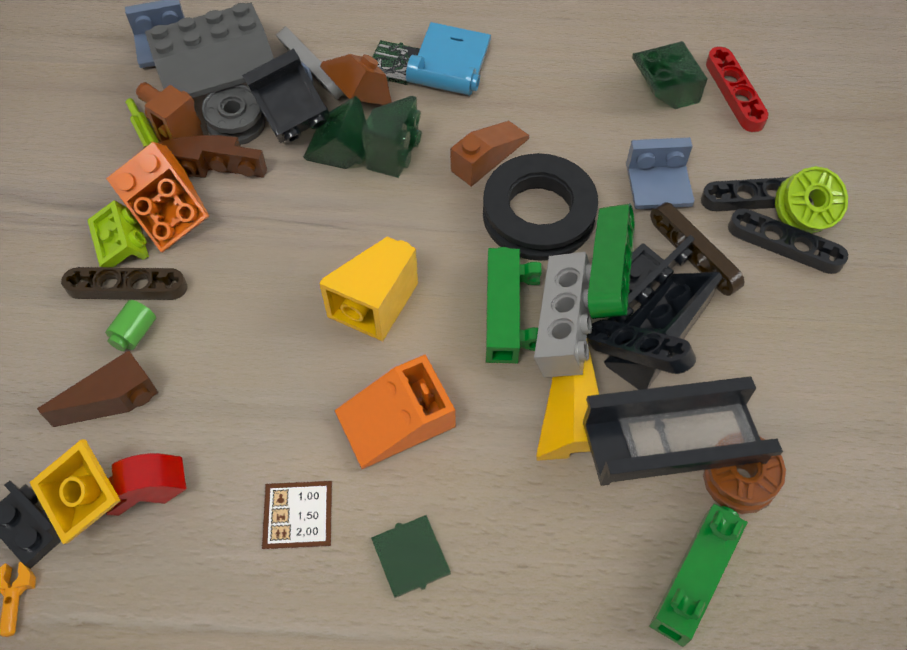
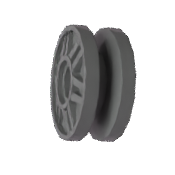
[201,84,266,145]

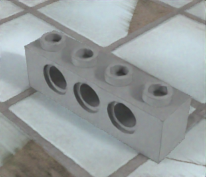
[534,252,592,377]

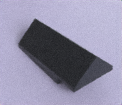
[604,272,722,390]

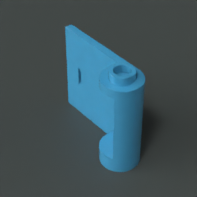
[406,22,491,96]

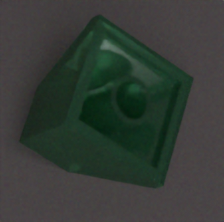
[303,96,372,169]

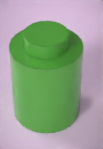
[105,300,156,352]

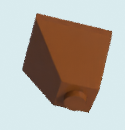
[320,54,392,106]

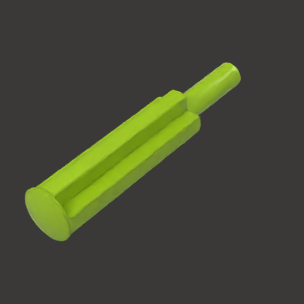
[126,98,159,146]

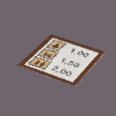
[262,481,332,549]

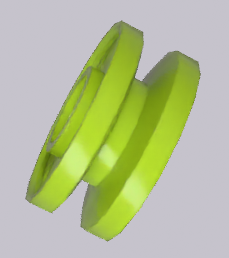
[775,166,848,234]

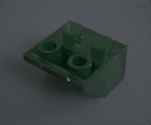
[632,41,708,109]
[362,96,422,178]

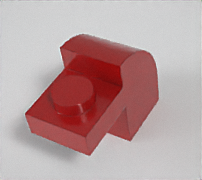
[106,453,187,516]

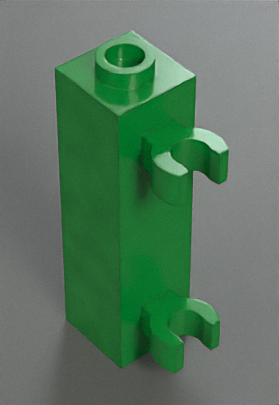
[486,247,542,364]
[649,503,748,647]

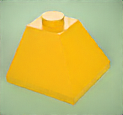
[29,439,121,544]

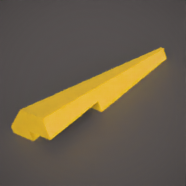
[536,339,599,461]

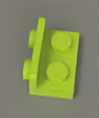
[87,200,149,267]

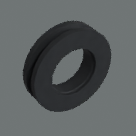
[483,153,598,261]

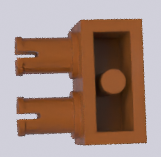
[136,82,204,142]

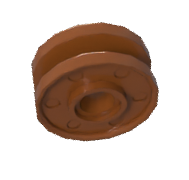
[703,433,786,514]

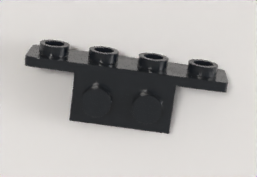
[608,235,695,324]

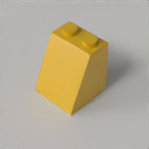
[319,237,418,342]

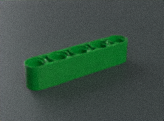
[588,203,635,319]

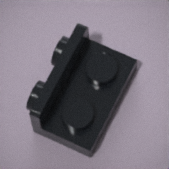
[0,480,61,569]

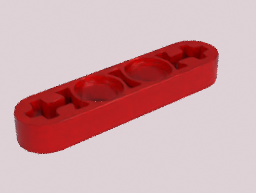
[706,46,769,132]

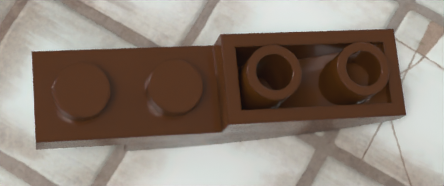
[143,135,267,178]

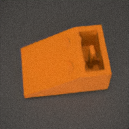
[106,142,209,252]
[335,354,456,469]

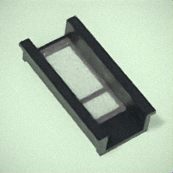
[583,376,783,486]

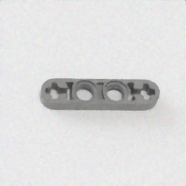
[276,26,344,100]

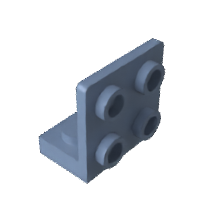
[125,0,185,68]
[626,137,694,209]

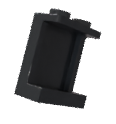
[242,48,330,143]

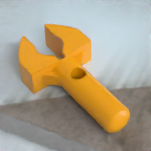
[0,562,36,637]

